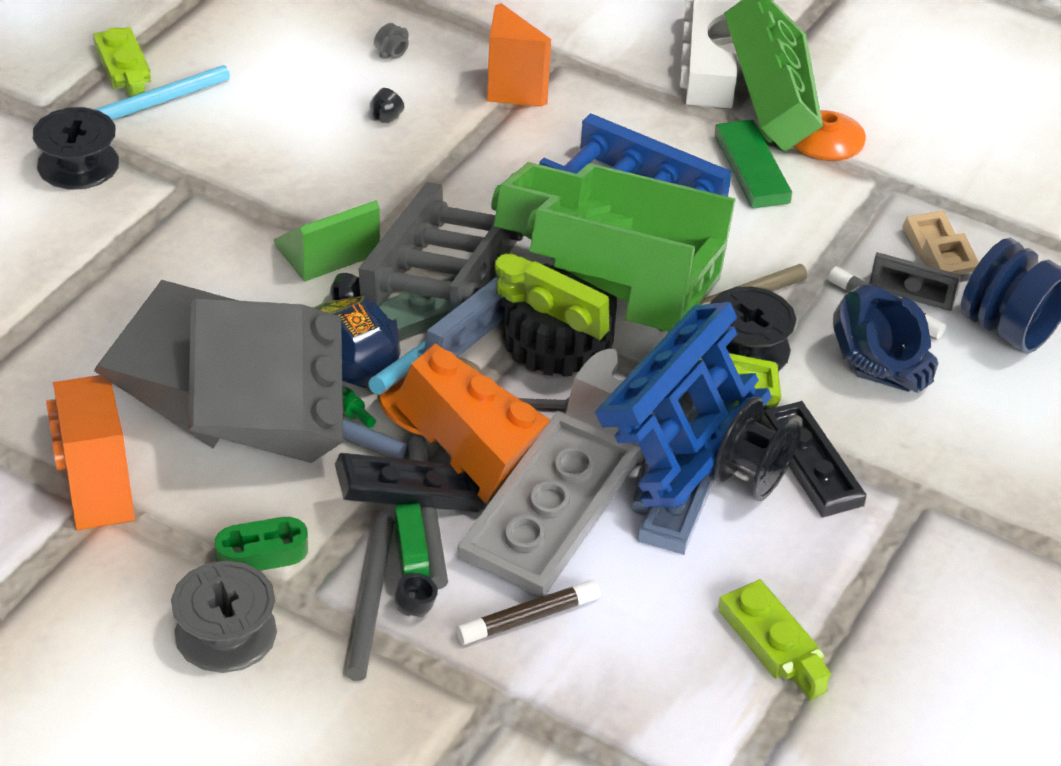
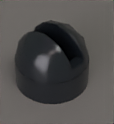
[369,88,405,123]
[329,273,361,301]
[395,573,438,617]

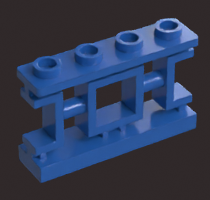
[595,302,772,508]

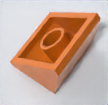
[487,3,551,107]

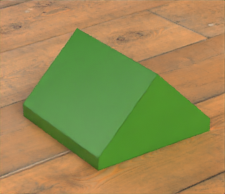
[273,200,380,282]

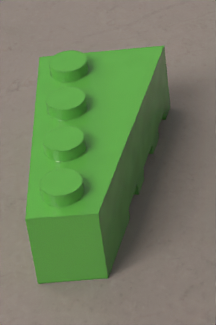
[724,0,823,152]

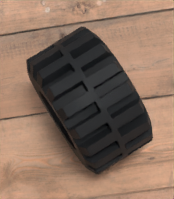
[503,263,617,377]

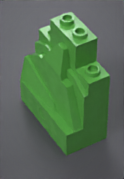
[491,162,736,332]

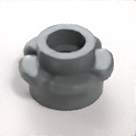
[374,23,409,59]

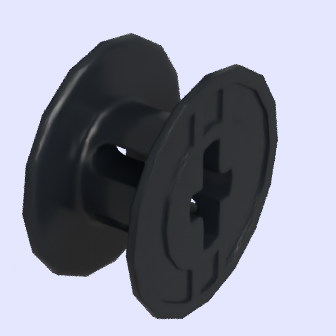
[32,107,119,190]
[710,286,797,372]
[713,396,802,501]

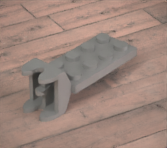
[457,349,645,597]

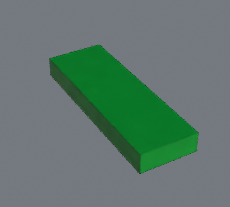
[714,119,792,208]

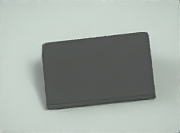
[869,252,961,311]

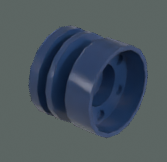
[960,238,1061,354]

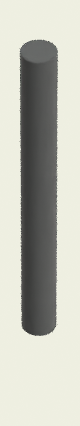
[407,435,448,589]
[346,515,394,681]

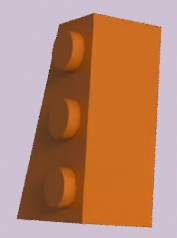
[395,343,551,505]
[46,375,135,531]

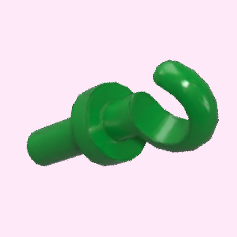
[342,387,376,428]

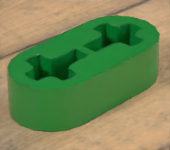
[394,503,429,577]
[214,517,308,571]

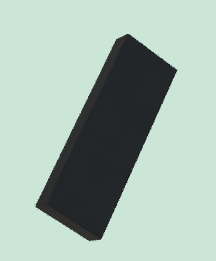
[761,401,867,518]
[335,453,483,512]

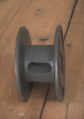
[171,560,277,673]

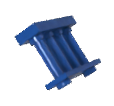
[539,113,732,197]

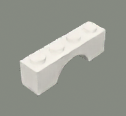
[680,0,739,109]

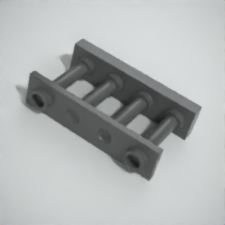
[358,182,524,311]

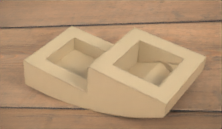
[902,210,979,274]

